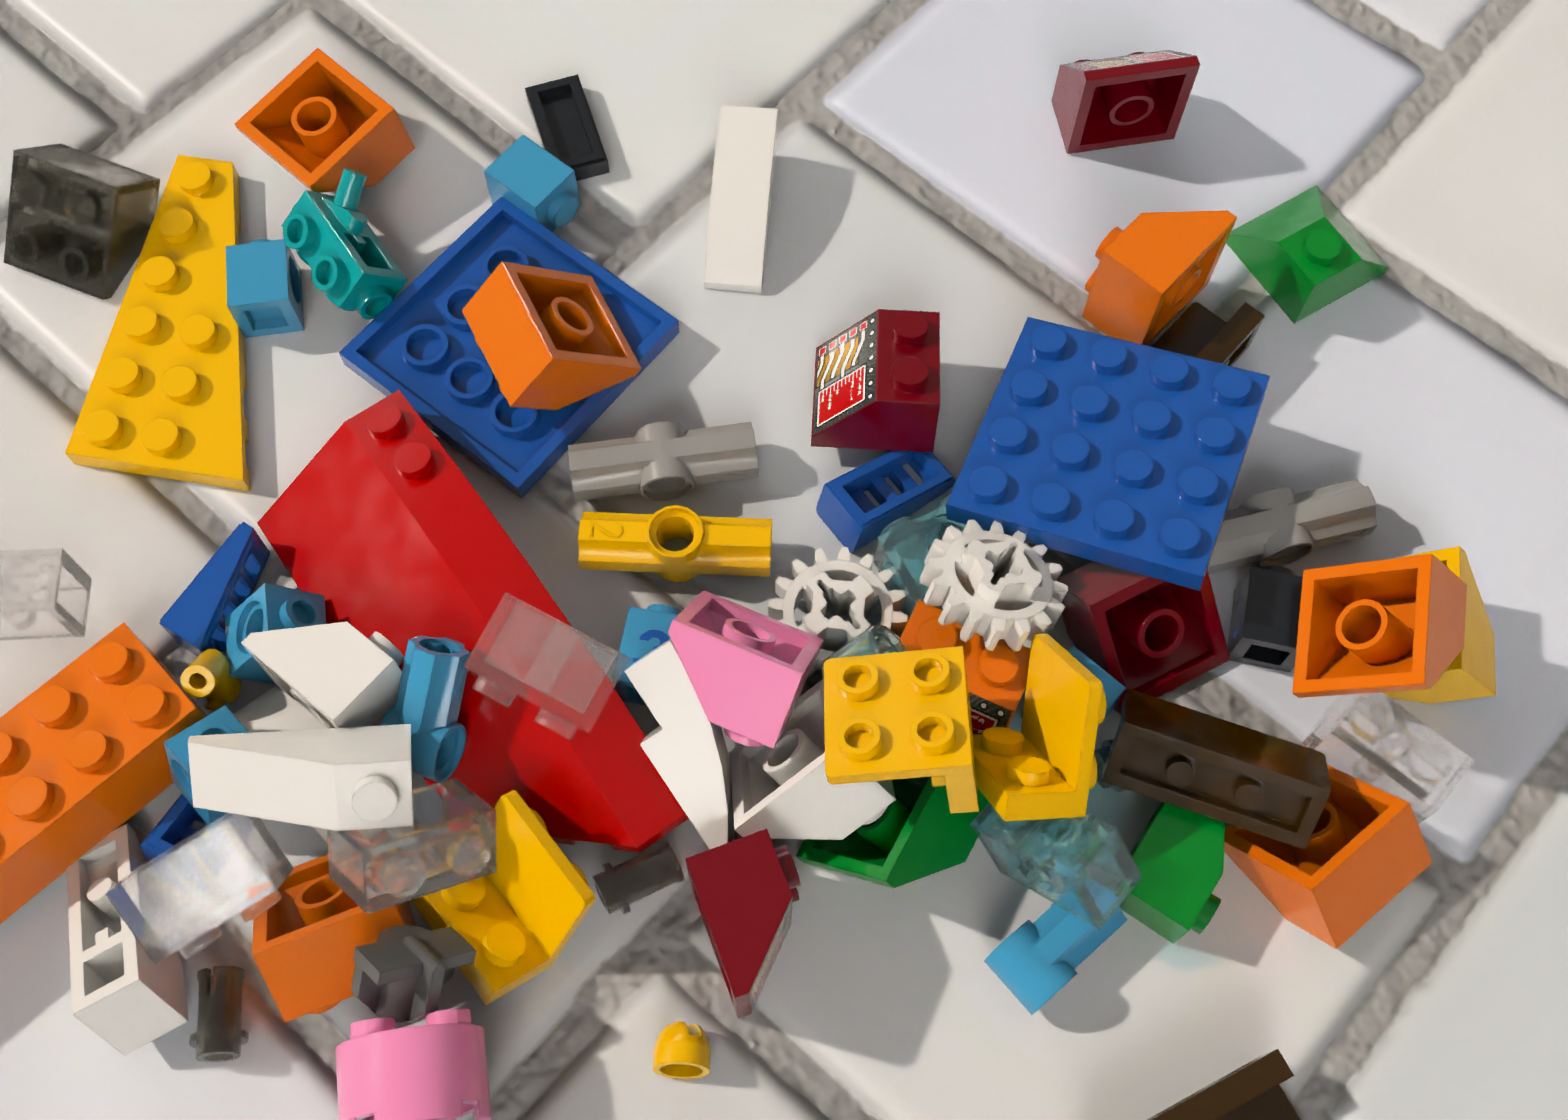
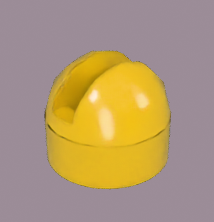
[653,1021,711,1079]

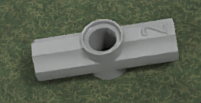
[568,421,759,501]
[1208,479,1378,574]

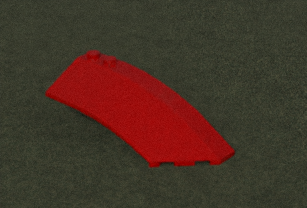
[257,390,689,853]

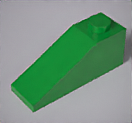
[1107,801,1225,944]

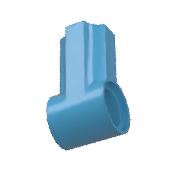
[379,635,471,782]
[984,875,1128,1015]

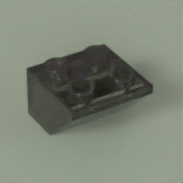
[4,143,160,300]

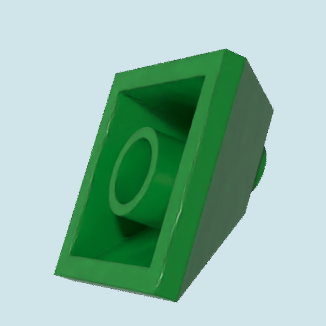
[1226,185,1388,324]
[796,777,993,888]

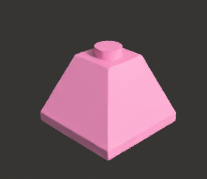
[668,590,824,749]

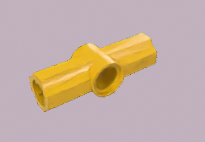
[578,505,772,582]

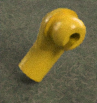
[180,649,242,711]

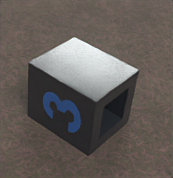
[1227,565,1303,673]

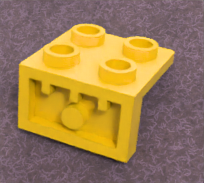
[973,634,1107,822]
[824,646,979,814]
[407,790,595,1005]

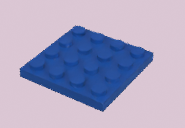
[339,196,680,499]
[946,317,1270,591]

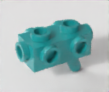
[281,168,408,320]

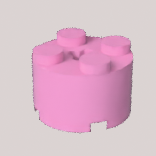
[335,1009,492,1120]

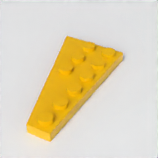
[65,155,250,491]

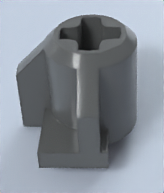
[351,925,476,1023]

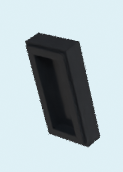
[525,74,610,181]

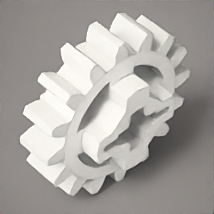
[920,520,1068,652]
[768,547,908,678]

